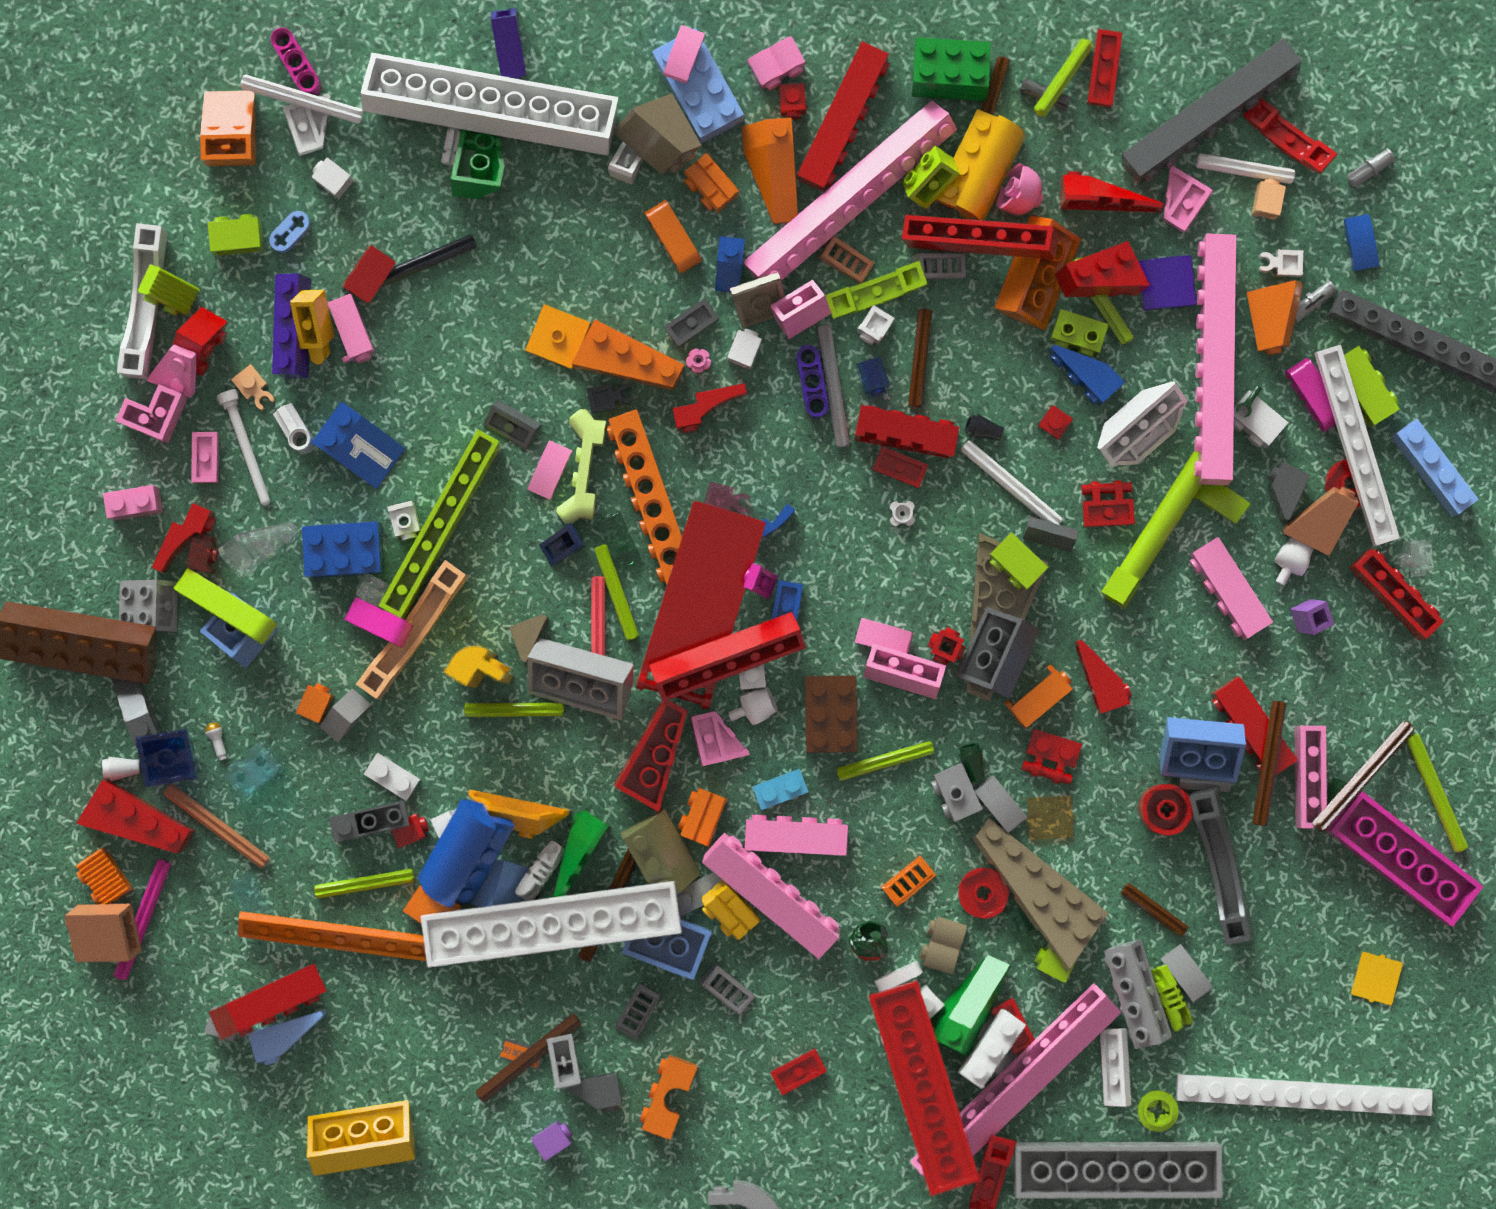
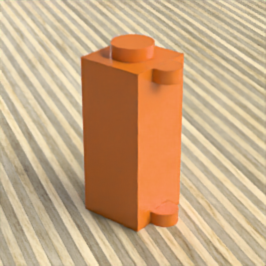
[1004,664,1072,728]

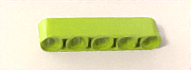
[173,568,278,645]

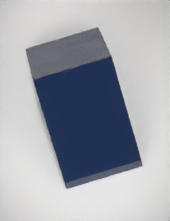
[539,523,585,567]

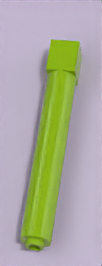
[1101,450,1202,610]

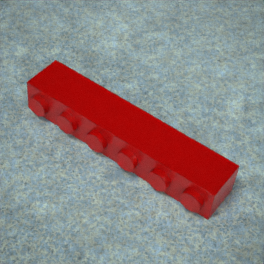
[797,41,891,192]
[902,215,1059,260]
[649,612,806,702]

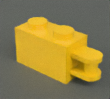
[290,290,335,365]

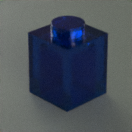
[856,356,890,398]

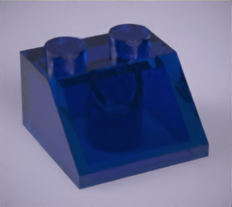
[135,729,199,787]

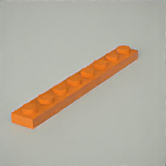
[238,912,427,961]

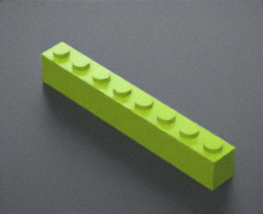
[379,429,502,620]

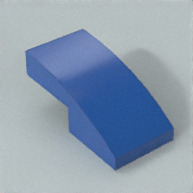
[1344,214,1379,271]
[761,504,795,539]

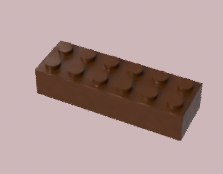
[0,601,157,684]

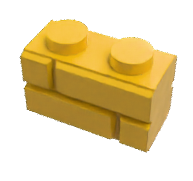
[702,879,760,940]

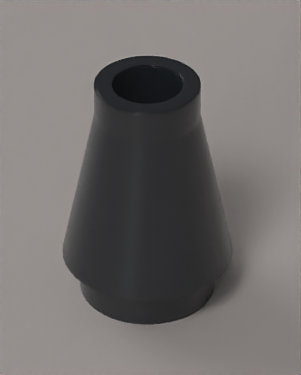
[965,414,1004,441]

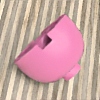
[996,163,1043,215]

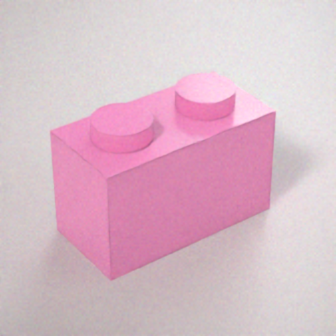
[770,280,831,339]
[103,485,163,521]

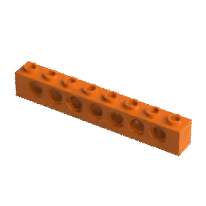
[606,409,682,593]

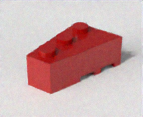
[1055,241,1150,297]

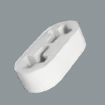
[874,961,923,992]

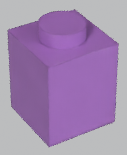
[1290,599,1335,635]
[531,1120,573,1161]

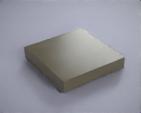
[730,272,785,329]

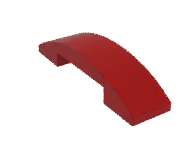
[1243,98,1338,174]
[968,1135,1016,1209]

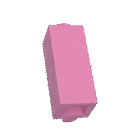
[328,294,376,363]

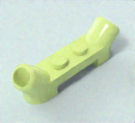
[556,409,607,525]

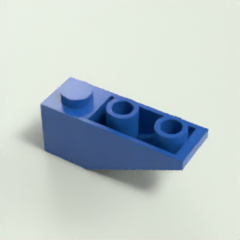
[1049,345,1125,405]

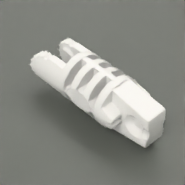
[515,841,565,901]

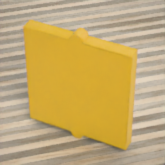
[1351,951,1403,1006]

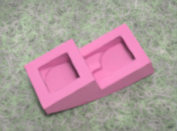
[663,25,705,84]
[527,441,572,500]
[855,618,914,654]

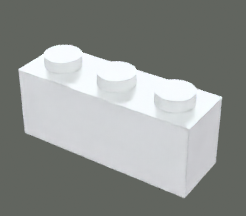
[957,1009,1026,1089]

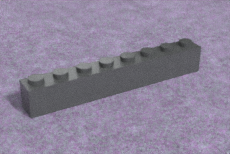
[1121,38,1302,185]

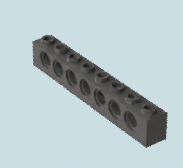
[1326,289,1496,393]

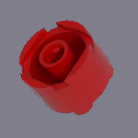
[1138,784,1193,835]

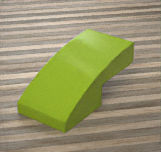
[1194,484,1251,525]

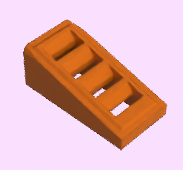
[881,855,936,907]

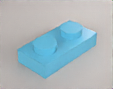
[752,769,808,810]

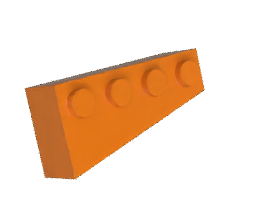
[572,319,685,391]

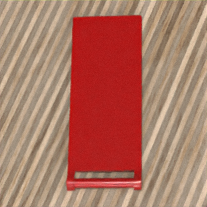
[635,500,766,709]

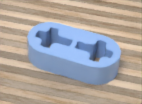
[269,211,311,253]

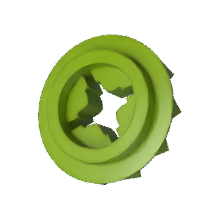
[1137,1090,1178,1132]

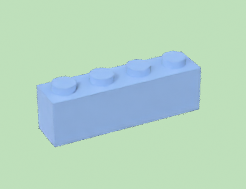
[1391,419,1479,517]

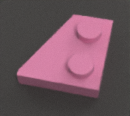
[1164,166,1213,234]
[147,345,197,398]
[690,711,750,767]

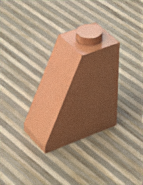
[1283,487,1358,556]

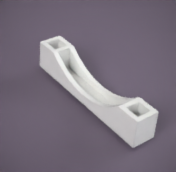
[117,223,168,380]

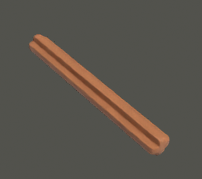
[163,784,270,868]

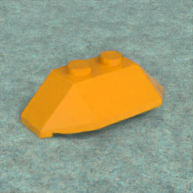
[468,790,570,839]

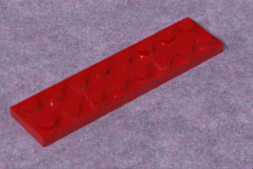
[868,980,980,1196]

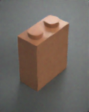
[65,904,142,962]

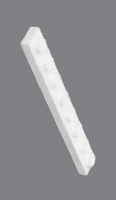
[1314,345,1400,546]

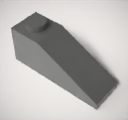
[112,678,164,746]

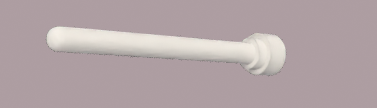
[217,389,270,506]

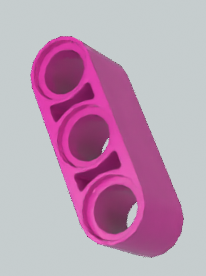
[271,27,322,96]
[1285,358,1336,432]
[344,597,414,648]

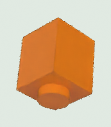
[296,683,334,723]

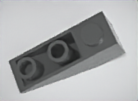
[329,801,410,843]

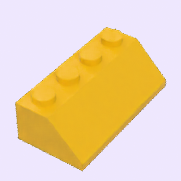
[307,1100,415,1176]

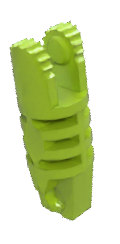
[1151,965,1193,1032]

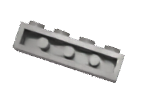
[1104,939,1172,1049]

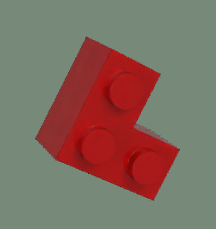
[172,307,228,378]

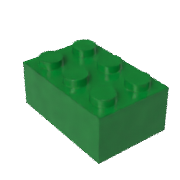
[911,37,991,101]

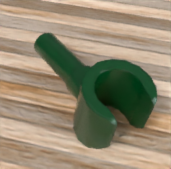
[1235,386,1262,418]

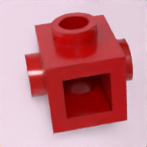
[927,627,966,666]

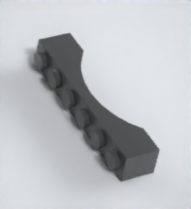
[1189,787,1255,945]

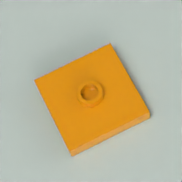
[525,304,591,369]

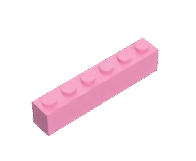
[702,833,840,959]

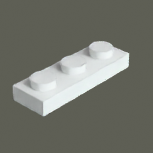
[1100,1028,1131,1107]

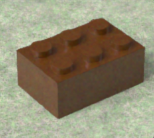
[804,675,857,753]

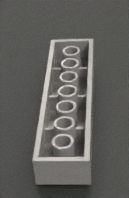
[1013,1142,1222,1198]

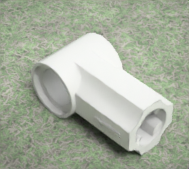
[273,403,315,454]

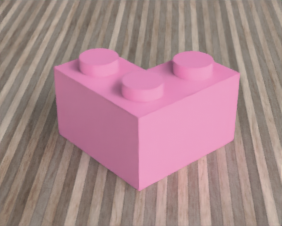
[116,384,188,444]

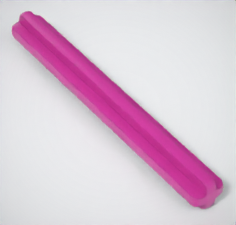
[113,859,171,980]

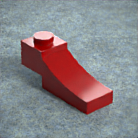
[673,383,747,434]
[152,503,216,573]

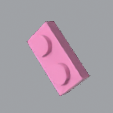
[191,432,219,483]

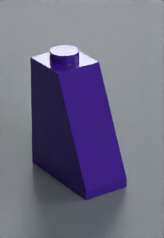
[491,8,526,80]

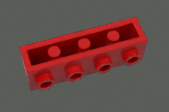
[1348,548,1444,640]

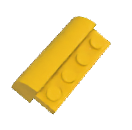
[935,109,1025,221]
[444,646,513,689]

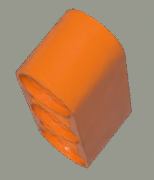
[644,200,702,274]

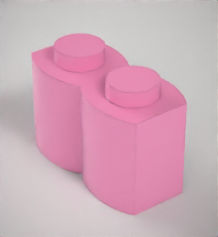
[747,36,806,90]

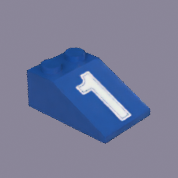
[312,401,406,489]

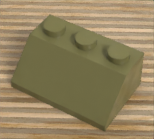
[620,808,701,894]

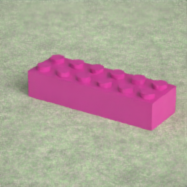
[1326,791,1484,927]

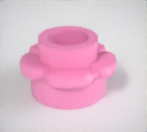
[686,348,711,373]

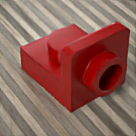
[779,83,806,120]
[392,813,429,848]

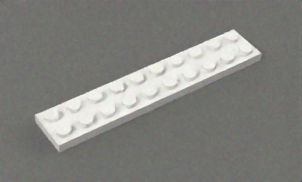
[421,881,682,967]

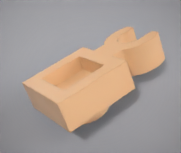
[231,364,275,411]

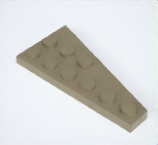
[966,533,1049,702]
[973,818,1108,972]

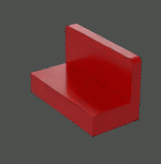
[342,245,396,303]

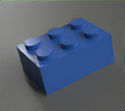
[302,521,384,579]

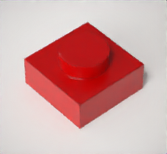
[1038,405,1073,440]

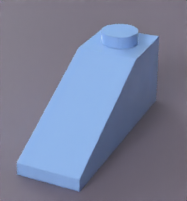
[248,1009,326,1065]

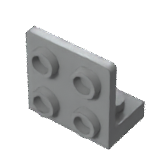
[119,580,178,632]

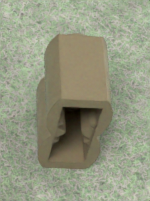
[919,916,967,974]

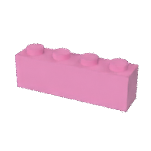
[1189,537,1273,640]
[1294,726,1327,828]
[745,815,848,856]

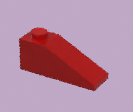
[1074,640,1132,714]

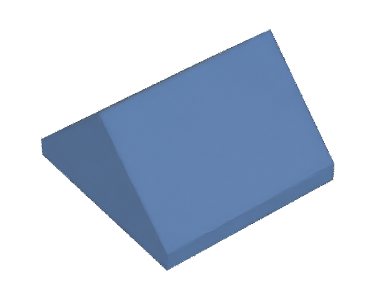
[470,858,530,907]

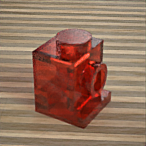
[186,535,219,574]

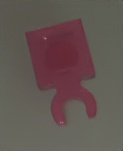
[704,482,750,513]

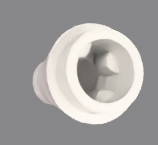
[102,757,140,782]

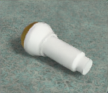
[205,722,227,760]

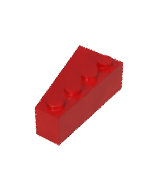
[854,405,959,459]
[76,780,195,853]
[208,964,326,1040]

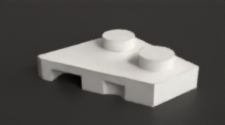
[283,93,330,156]

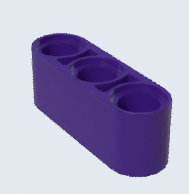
[797,345,828,420]

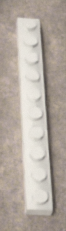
[1176,1074,1433,1116]

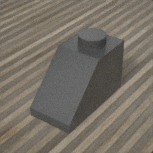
[1267,462,1310,522]
[567,1072,623,1112]

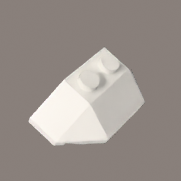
[1098,381,1188,466]

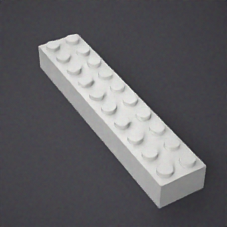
[361,53,618,155]

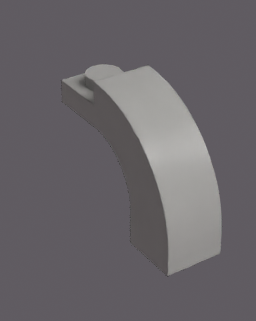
[708,1180,780,1209]

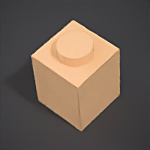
[1251,179,1286,220]

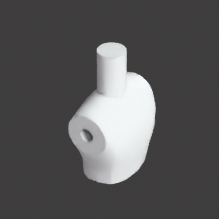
[1274,537,1314,586]
[729,688,778,725]

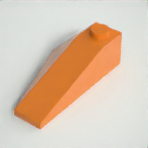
[742,118,798,224]

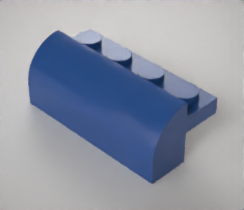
[418,799,515,907]

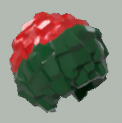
[849,920,888,961]

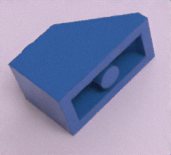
[715,236,745,293]

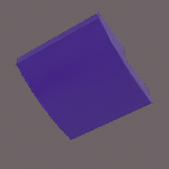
[1138,255,1197,311]

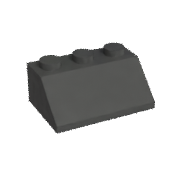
[956,607,1040,699]

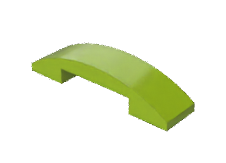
[825,261,928,319]

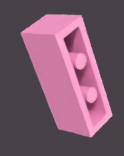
[863,643,946,699]

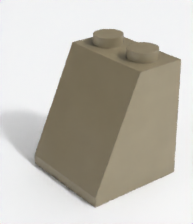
[613,93,701,175]

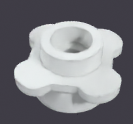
[890,501,915,526]

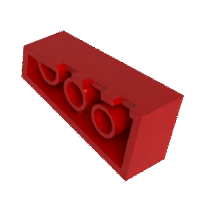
[613,700,688,812]

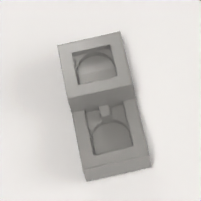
[974,775,1027,833]
[1160,944,1213,1003]

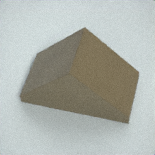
[509,614,549,663]

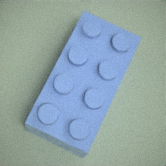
[652,28,744,144]

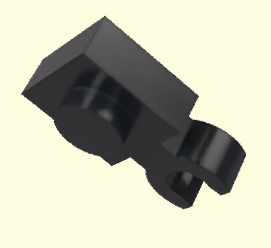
[587,384,633,414]

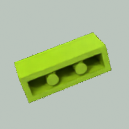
[1344,346,1400,428]

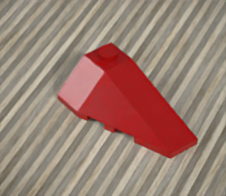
[1060,171,1163,213]

